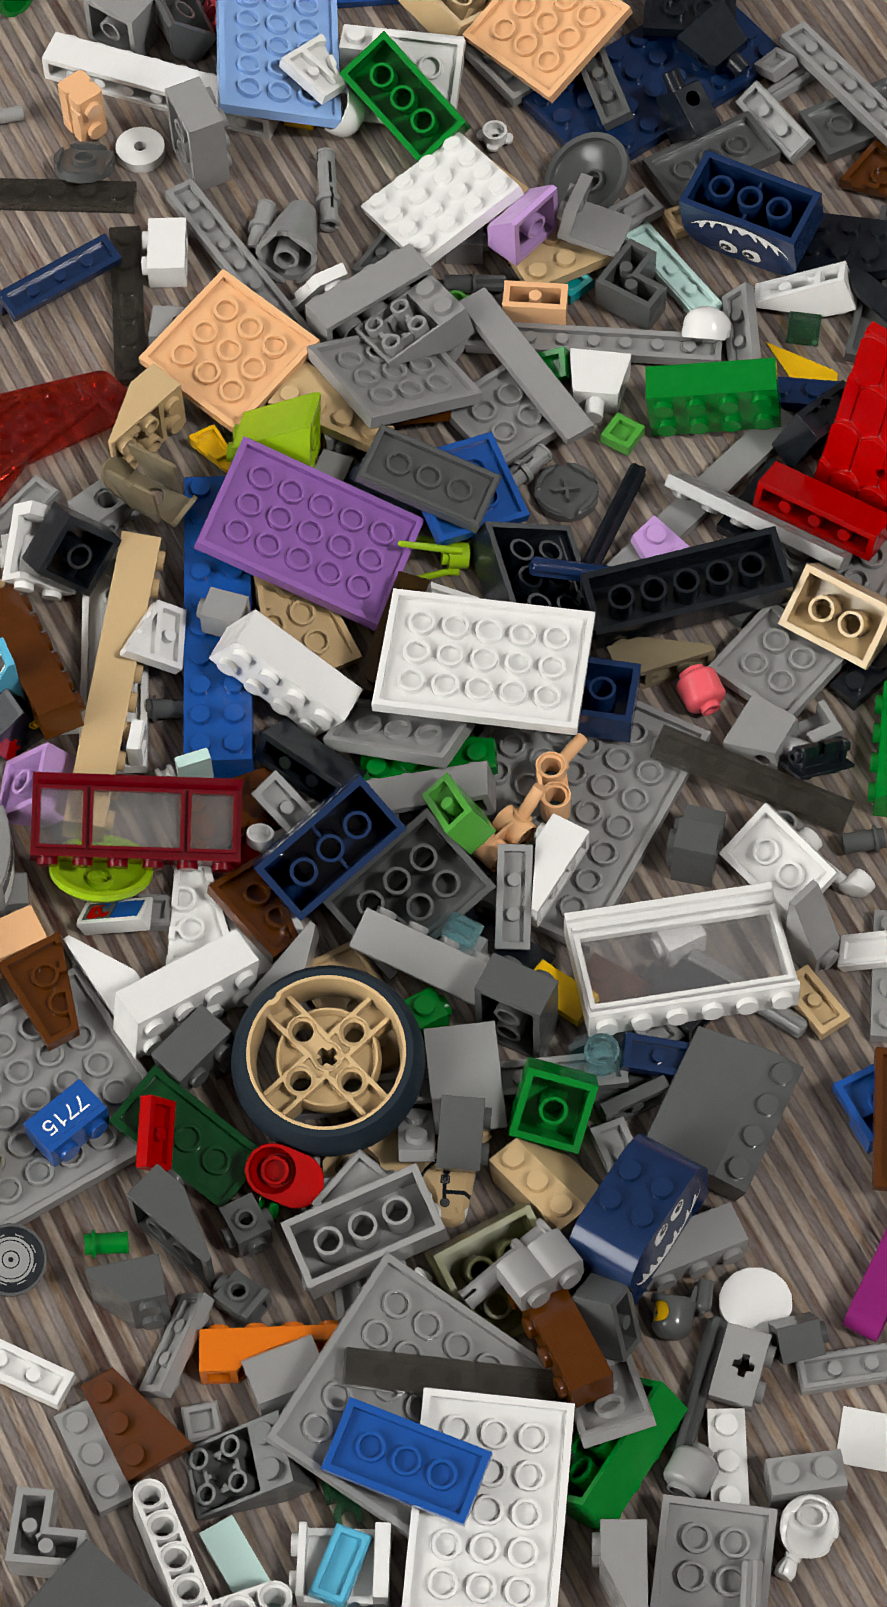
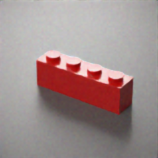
[752,461,887,562]

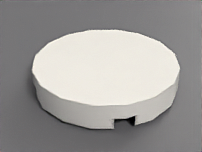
[719,1268,792,1334]

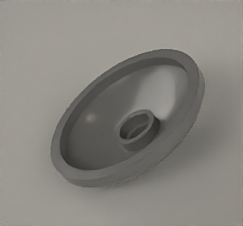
[544,132,630,210]

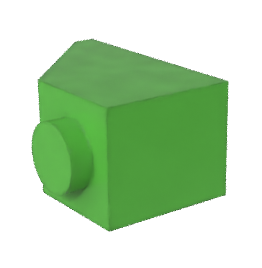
[421,772,496,854]

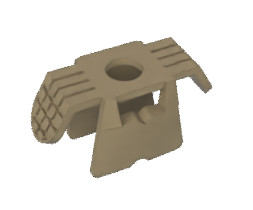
[100,442,198,528]

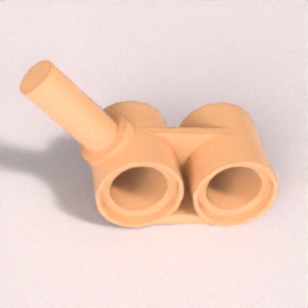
[536,733,588,822]
[472,783,546,872]

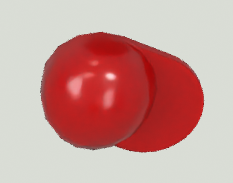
[245,1142,324,1208]

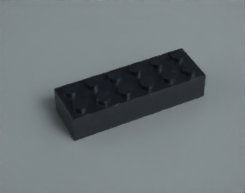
[580,526,793,649]

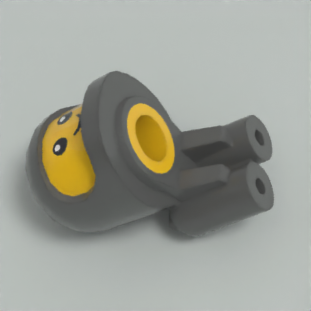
[651,1279,714,1341]

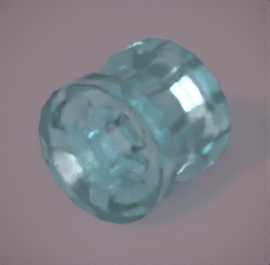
[584,1033,620,1076]

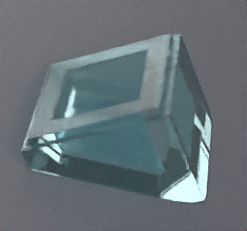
[442,912,484,950]

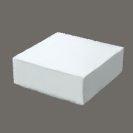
[126,719,148,767]

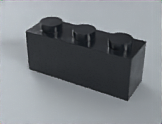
[253,719,366,803]

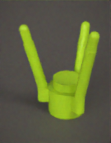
[398,535,470,580]

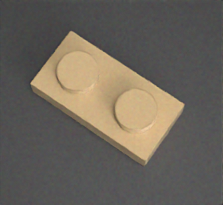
[793,964,850,1040]

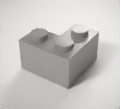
[5,1486,90,1578]

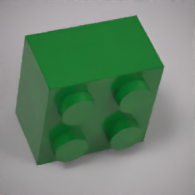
[507,1056,599,1154]

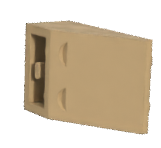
[108,363,186,470]

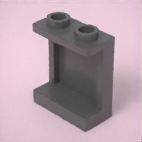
[567,1030,670,1124]

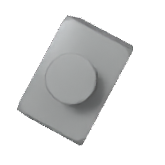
[723,693,810,772]

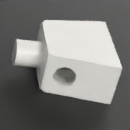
[570,348,631,424]

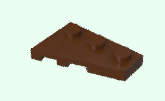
[207,853,298,964]
[0,931,80,1052]
[81,1367,196,1485]

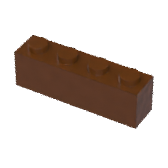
[506,1289,614,1409]

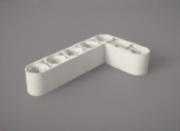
[133,1478,292,1607]

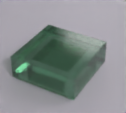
[786,311,822,347]

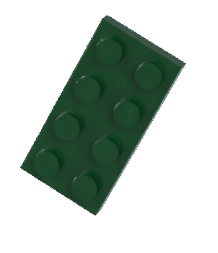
[109,1065,258,1210]

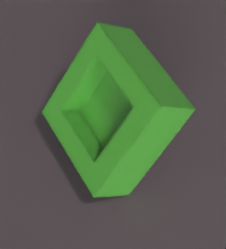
[600,412,645,456]

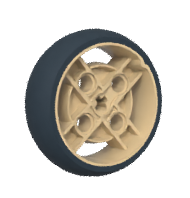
[231,965,425,1157]

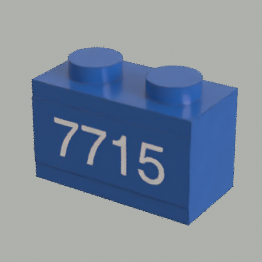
[23,1079,110,1167]

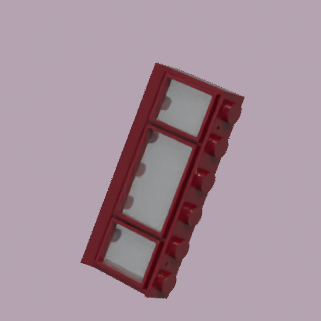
[30,771,243,873]

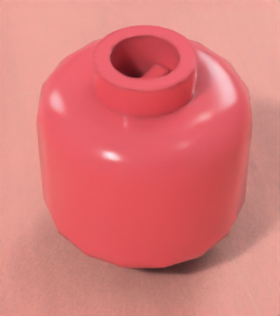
[676,664,726,716]

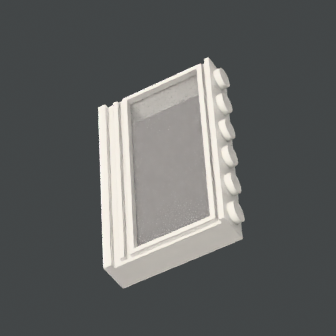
[564,882,800,1037]

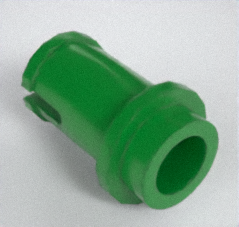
[84,1230,129,1259]

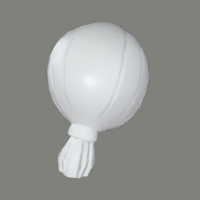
[774,1494,840,1582]

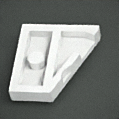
[279,33,346,105]
[120,600,187,674]

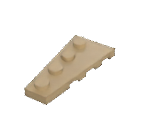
[268,361,394,453]

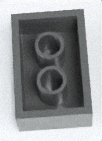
[474,953,559,1058]

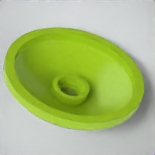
[49,835,154,903]

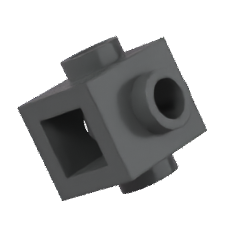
[219,1192,275,1258]

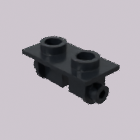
[780,736,855,780]

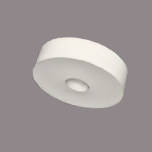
[115,127,166,173]

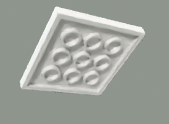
[361,132,524,266]

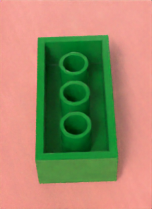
[339,31,472,162]
[645,357,781,437]

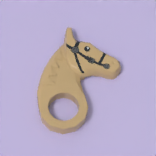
[323,1127,492,1228]

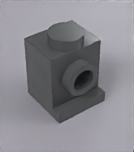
[213,1269,272,1328]

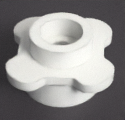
[477,120,513,152]

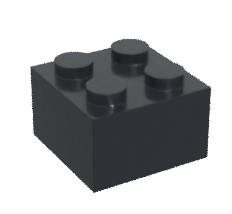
[22,501,122,597]

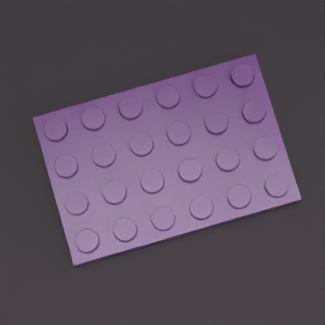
[194,436,424,631]

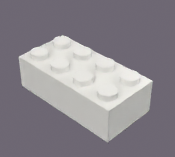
[209,609,363,737]
[113,929,259,1060]

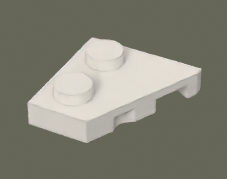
[289,262,348,312]

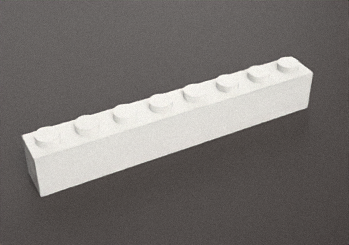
[42,32,279,140]

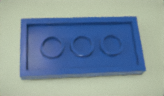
[321,1397,493,1527]

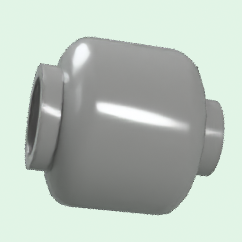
[663,1442,719,1499]

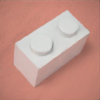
[141,217,188,288]

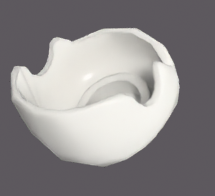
[681,306,731,340]

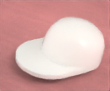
[324,80,366,137]

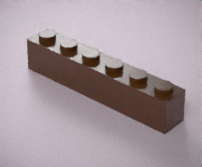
[0,584,86,740]

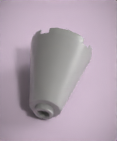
[255,200,318,284]

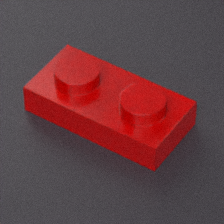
[136,1094,176,1171]

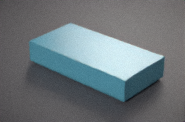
[308,1523,373,1607]

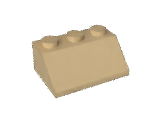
[778,563,887,670]
[489,1138,599,1241]

